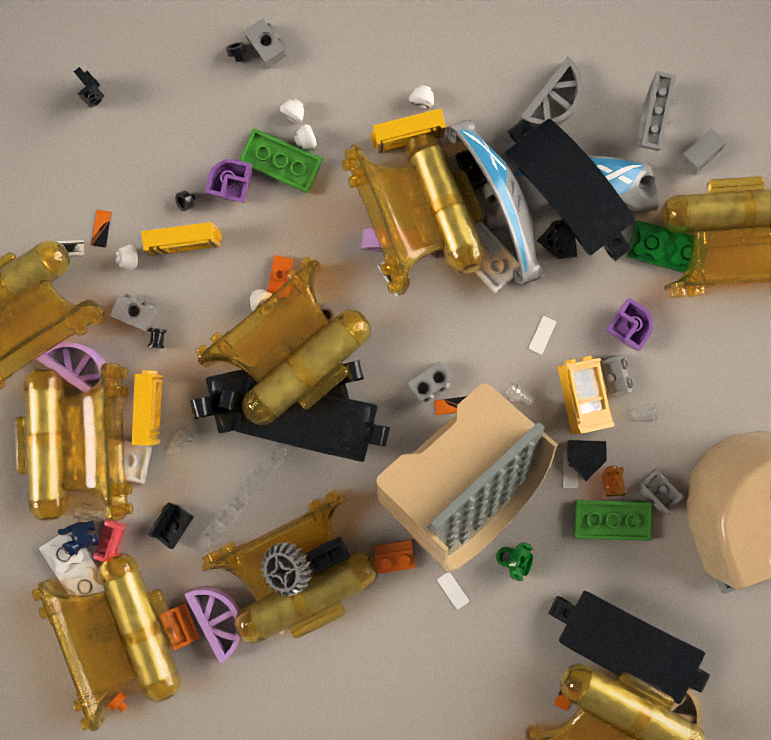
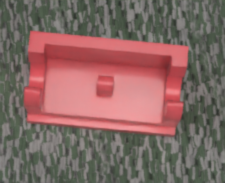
[93,518,126,564]

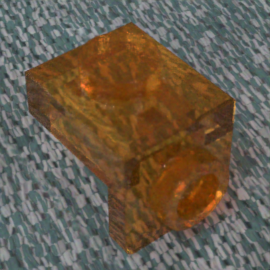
[602,466,626,497]

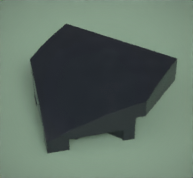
[537,220,578,259]
[567,440,607,482]

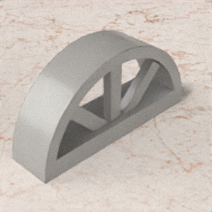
[518,56,583,129]
[637,71,676,151]

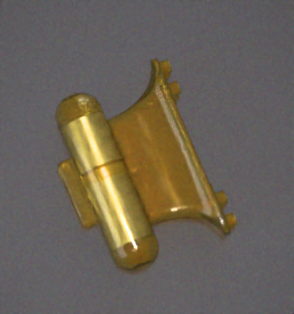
[342,133,485,296]
[661,176,771,298]
[0,240,105,389]
[195,256,371,426]
[14,363,133,522]
[202,489,378,644]
[32,553,181,732]
[525,663,706,740]

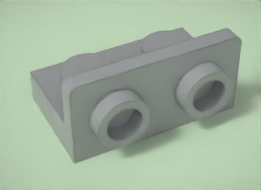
[599,355,634,399]

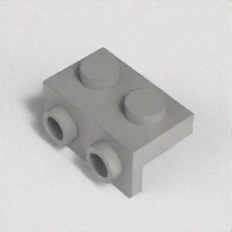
[639,468,684,515]

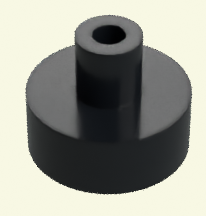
[226,42,246,62]
[175,191,196,211]

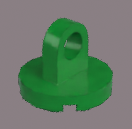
[496,542,533,581]

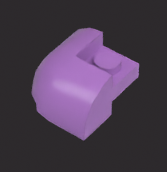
[205,159,252,203]
[605,297,654,351]

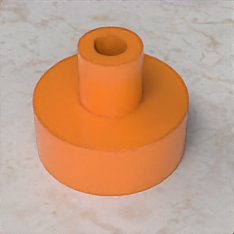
[107,691,128,712]

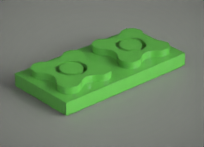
[239,128,323,194]
[573,499,652,541]

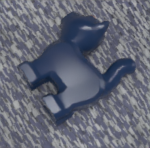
[58,520,99,557]

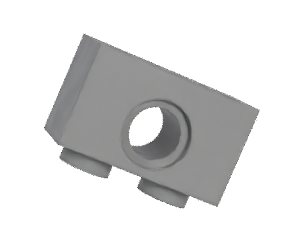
[244,19,286,69]
[110,294,158,332]

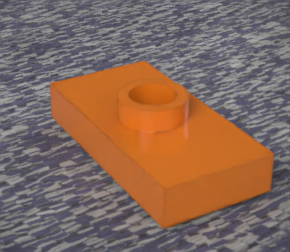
[267,255,294,296]

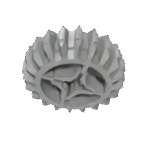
[260,542,312,596]

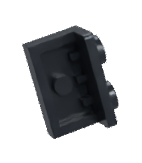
[73,67,104,108]
[148,502,194,549]

